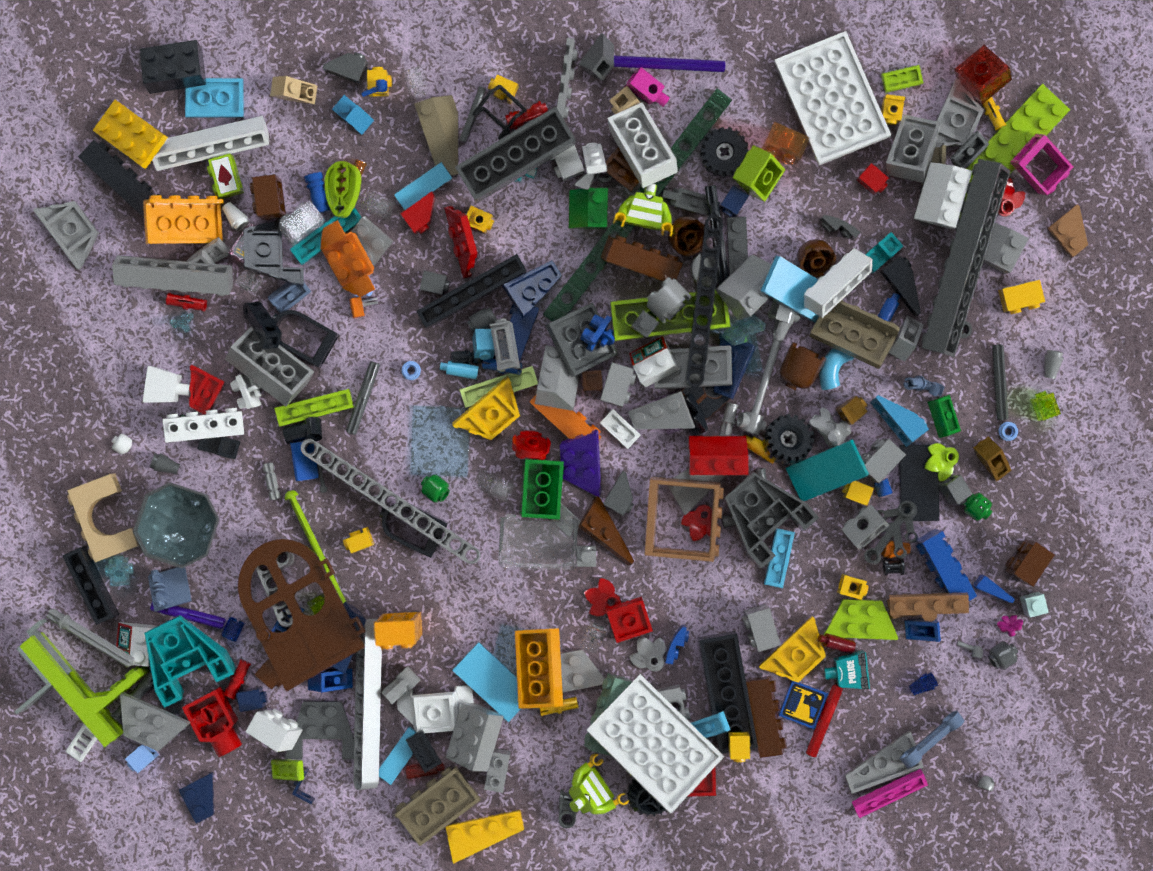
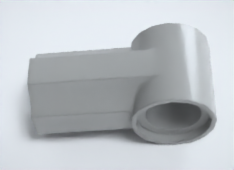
[381,666,420,704]

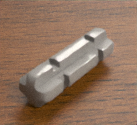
[263,462,281,500]

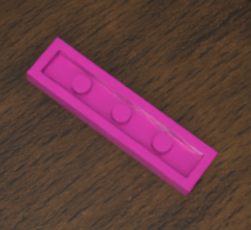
[852,769,928,818]

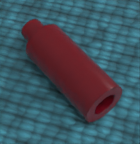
[818,633,856,654]

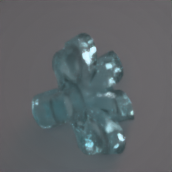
[169,311,194,333]

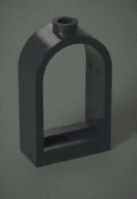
[272,310,340,368]
[379,504,449,558]

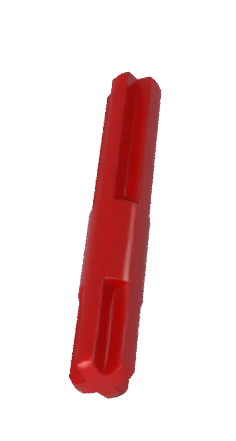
[806,684,843,757]

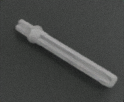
[46,608,135,667]

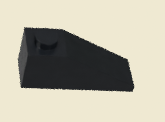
[879,256,921,317]

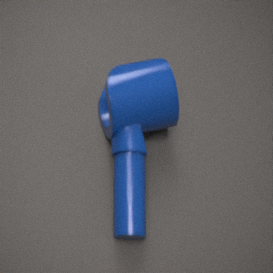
[361,79,388,97]

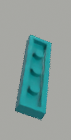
[290,207,362,265]

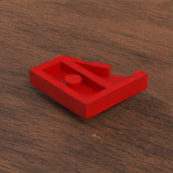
[189,364,225,414]

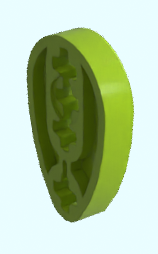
[325,161,361,218]

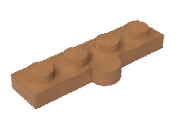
[889,592,969,622]

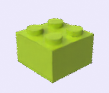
[732,145,785,202]

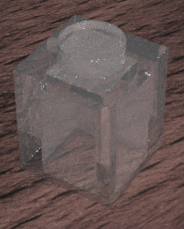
[404,66,429,98]

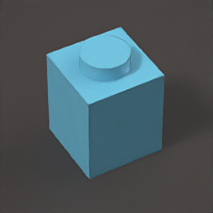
[472,329,495,360]

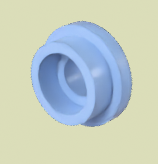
[402,361,421,380]
[998,422,1018,441]

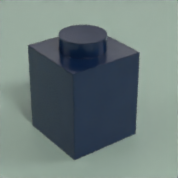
[719,185,749,217]
[236,687,268,712]

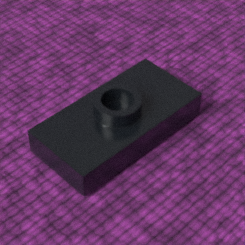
[406,729,442,773]

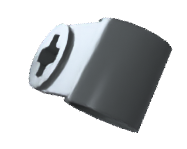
[558,789,576,828]

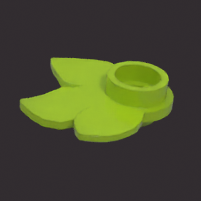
[924,443,959,481]

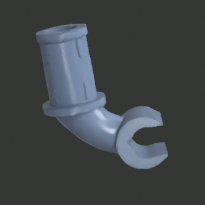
[903,375,945,397]

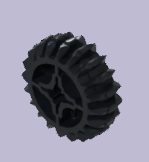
[627,779,668,817]

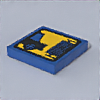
[778,680,828,729]

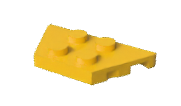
[452,375,520,440]
[759,616,826,682]

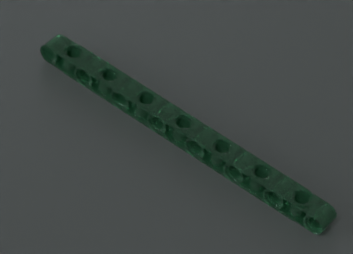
[543,88,732,322]

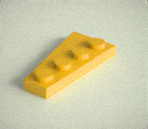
[446,810,524,864]

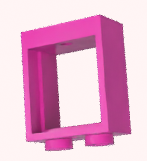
[1010,134,1073,195]

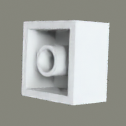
[246,709,303,752]

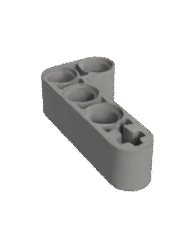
[256,552,294,627]

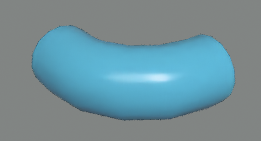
[819,348,854,390]

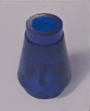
[909,672,939,696]

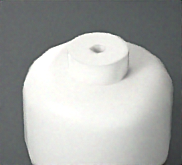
[111,434,132,455]

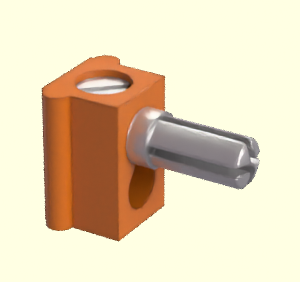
[349,297,378,319]

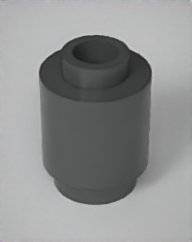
[468,307,497,332]

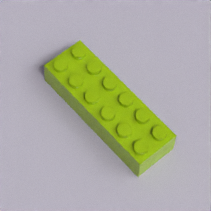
[610,290,730,341]

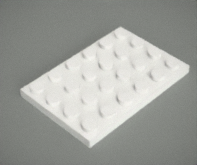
[774,31,891,166]
[586,674,724,814]

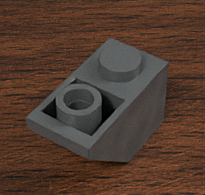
[579,33,614,81]

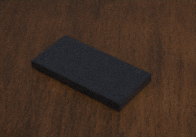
[899,445,940,522]

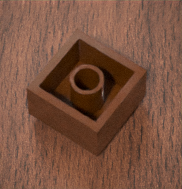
[250,174,286,220]
[1005,539,1055,587]

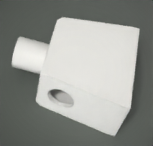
[143,366,190,403]

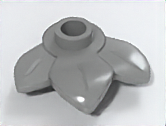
[629,637,666,672]

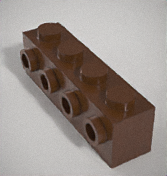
[601,235,683,281]
[746,676,787,758]

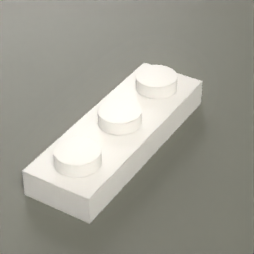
[582,143,607,174]

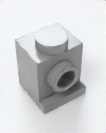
[577,546,596,567]

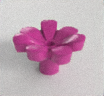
[997,615,1023,637]

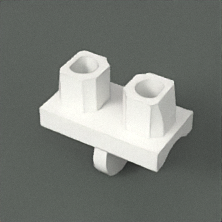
[230,374,261,409]

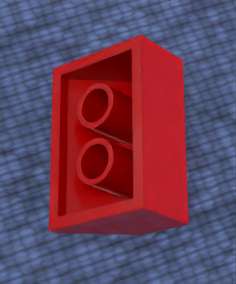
[689,436,748,475]

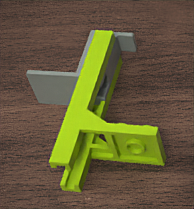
[14,619,150,748]

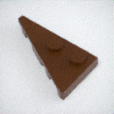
[578,496,634,566]

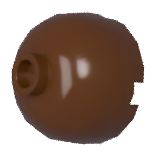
[668,216,704,256]
[796,239,836,278]

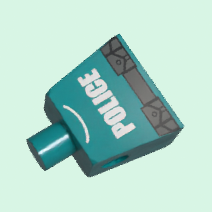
[824,650,870,689]

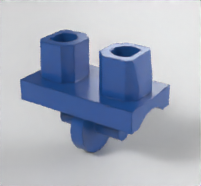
[580,314,615,352]

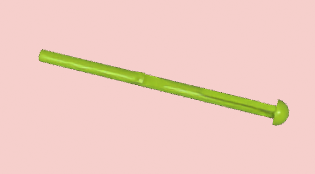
[284,490,346,603]

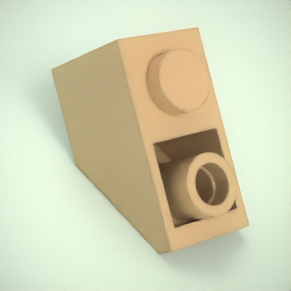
[270,76,318,104]

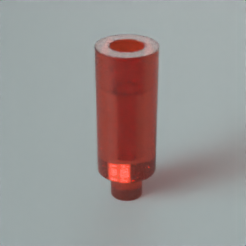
[405,762,445,780]

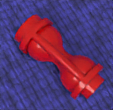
[505,101,548,130]

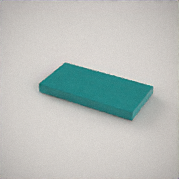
[786,439,869,501]

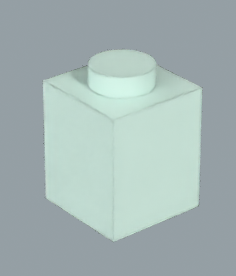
[1020,592,1049,618]

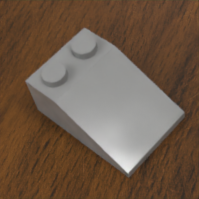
[886,114,941,183]
[983,223,1029,274]

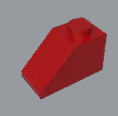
[401,191,435,234]

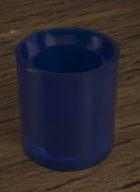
[221,617,245,642]

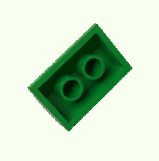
[519,458,564,519]

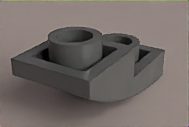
[819,215,861,240]

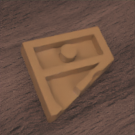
[1048,204,1088,258]

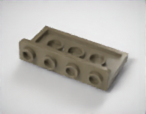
[809,300,900,369]
[394,765,481,846]

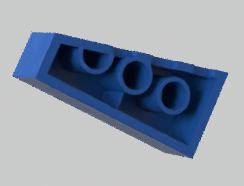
[915,529,977,601]

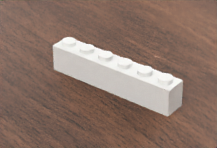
[152,116,269,171]

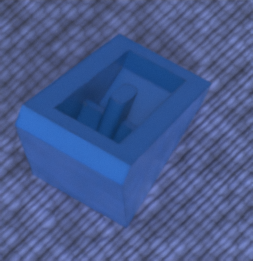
[904,618,941,642]

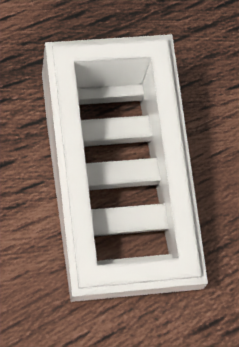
[65,724,97,762]

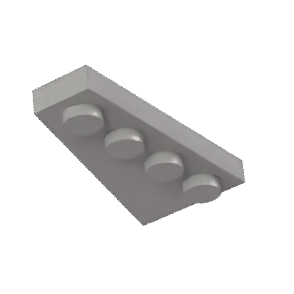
[844,730,924,794]

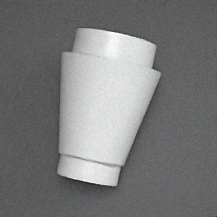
[222,202,249,231]

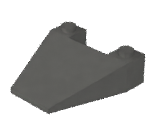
[724,472,819,569]

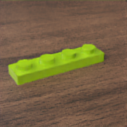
[274,389,354,427]

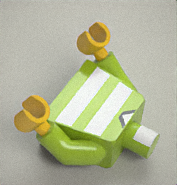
[613,184,673,236]
[569,753,629,815]

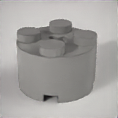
[647,277,691,323]

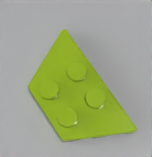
[824,599,898,640]

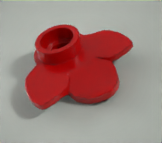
[998,178,1026,217]
[681,505,718,541]
[584,578,621,616]

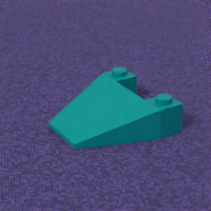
[144,615,236,708]

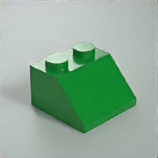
[569,188,608,230]

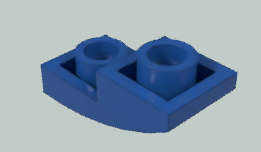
[665,625,689,664]

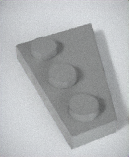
[628,391,695,430]

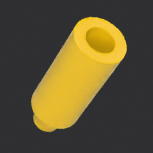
[745,435,776,464]

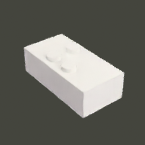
[607,102,678,188]

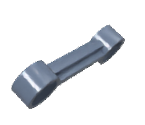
[900,711,965,768]

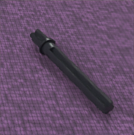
[705,185,729,286]

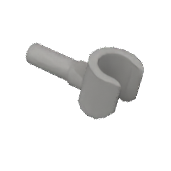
[957,641,983,658]

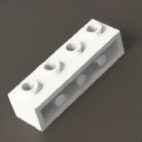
[804,248,872,318]
[163,408,244,443]

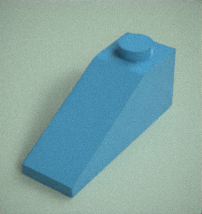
[870,395,929,447]

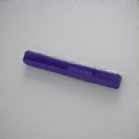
[150,601,226,629]

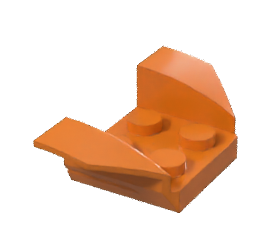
[321,220,375,297]

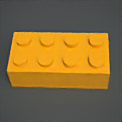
[374,612,422,649]
[515,628,563,709]

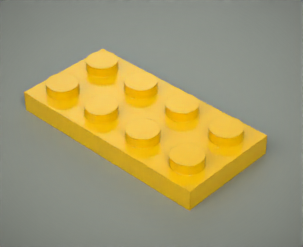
[93,100,168,169]

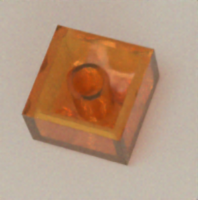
[761,122,810,165]

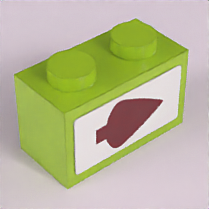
[207,154,244,199]

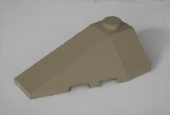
[414,95,458,176]

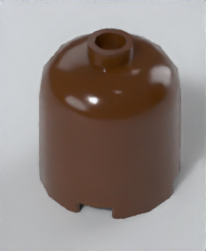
[780,342,827,391]

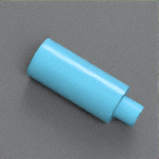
[440,361,479,380]

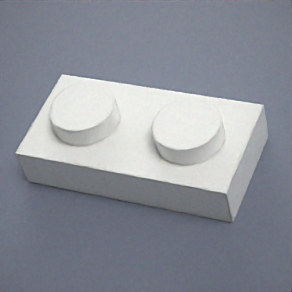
[600,409,641,449]

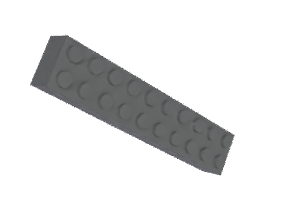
[922,159,1010,357]

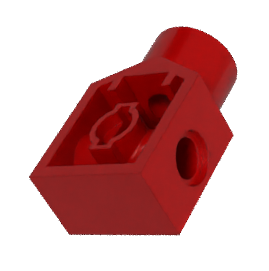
[182,686,242,757]

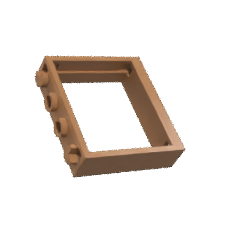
[645,477,724,562]

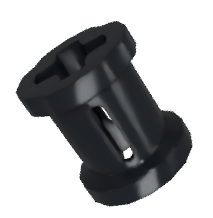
[883,558,905,576]

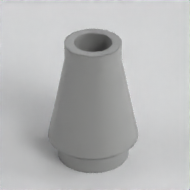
[1044,350,1064,379]

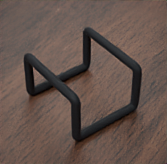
[472,85,526,140]

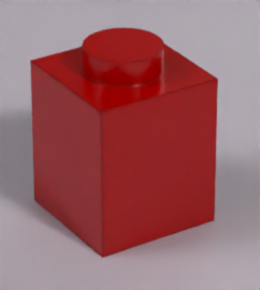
[856,163,889,195]

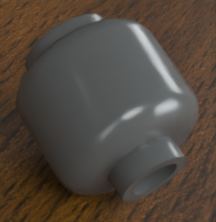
[988,641,1018,670]

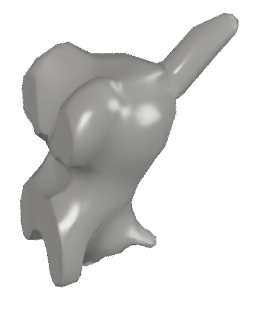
[809,408,851,448]

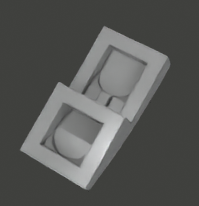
[187,237,231,264]

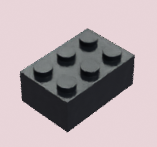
[140,40,206,94]

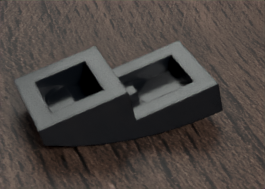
[683,393,708,436]
[197,436,241,460]

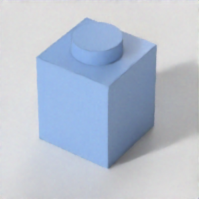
[125,744,159,773]

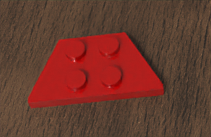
[444,206,477,279]

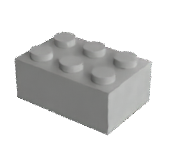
[446,703,504,772]

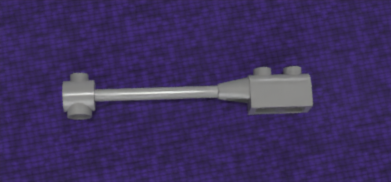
[736,299,800,435]

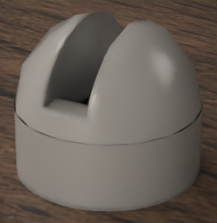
[978,776,994,791]

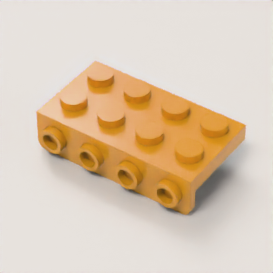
[143,195,224,244]

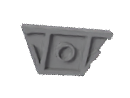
[935,78,984,147]
[33,201,99,270]
[560,649,605,692]
[120,692,190,751]

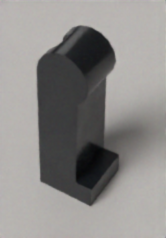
[243,301,282,350]

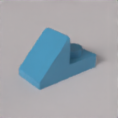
[332,95,374,135]

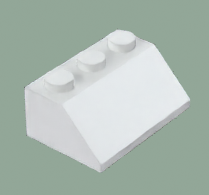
[914,162,972,229]

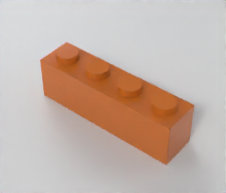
[530,395,601,440]

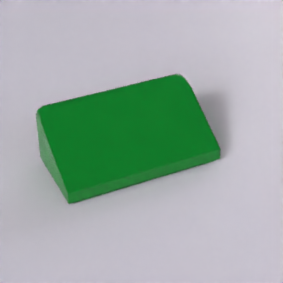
[927,395,961,438]

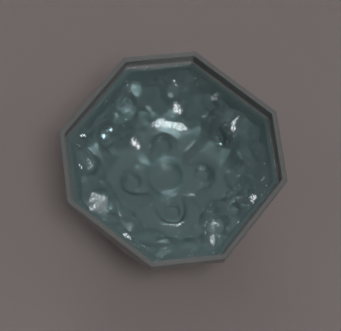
[133,482,220,568]

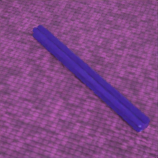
[613,55,726,72]

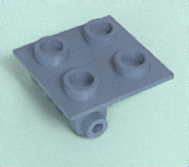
[148,567,192,612]

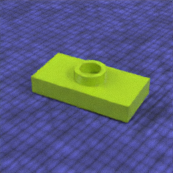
[881,65,924,94]
[271,759,304,781]

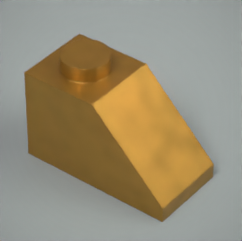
[835,396,868,425]
[973,436,1011,482]

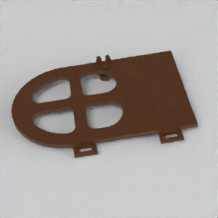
[238,539,366,692]

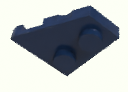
[179,772,214,824]

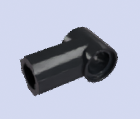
[283,417,322,444]

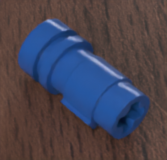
[304,172,330,214]

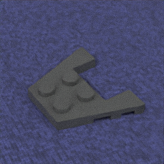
[285,701,354,759]

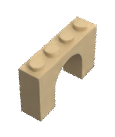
[67,474,140,562]

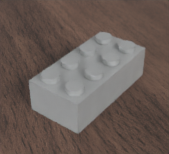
[225,326,314,406]

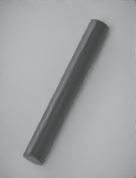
[459,86,486,143]

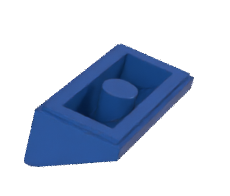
[290,442,319,481]

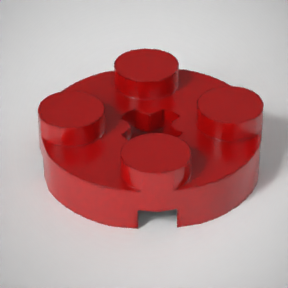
[512,430,551,460]

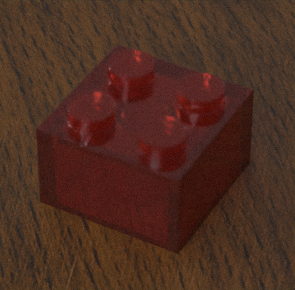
[954,45,1012,104]

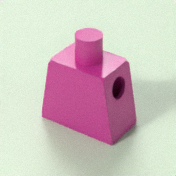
[624,68,670,107]

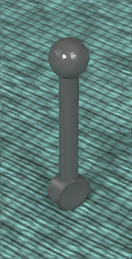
[317,464,328,493]

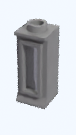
[489,319,520,372]

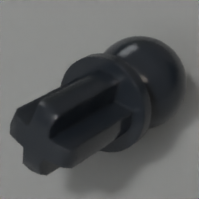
[450,349,483,364]

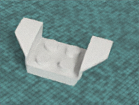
[397,685,474,733]

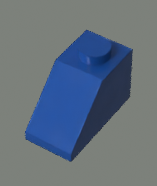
[308,669,353,692]

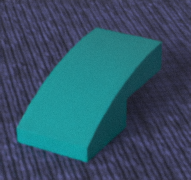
[865,232,903,274]

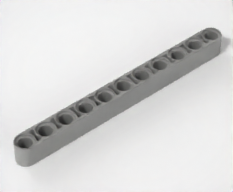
[301,439,481,564]

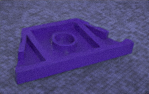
[560,429,601,497]

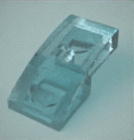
[722,315,766,346]

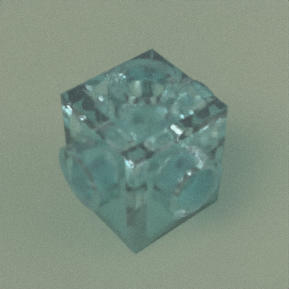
[105,555,134,586]

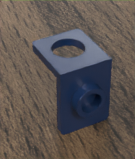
[292,768,315,804]

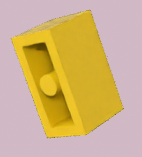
[998,280,1045,315]

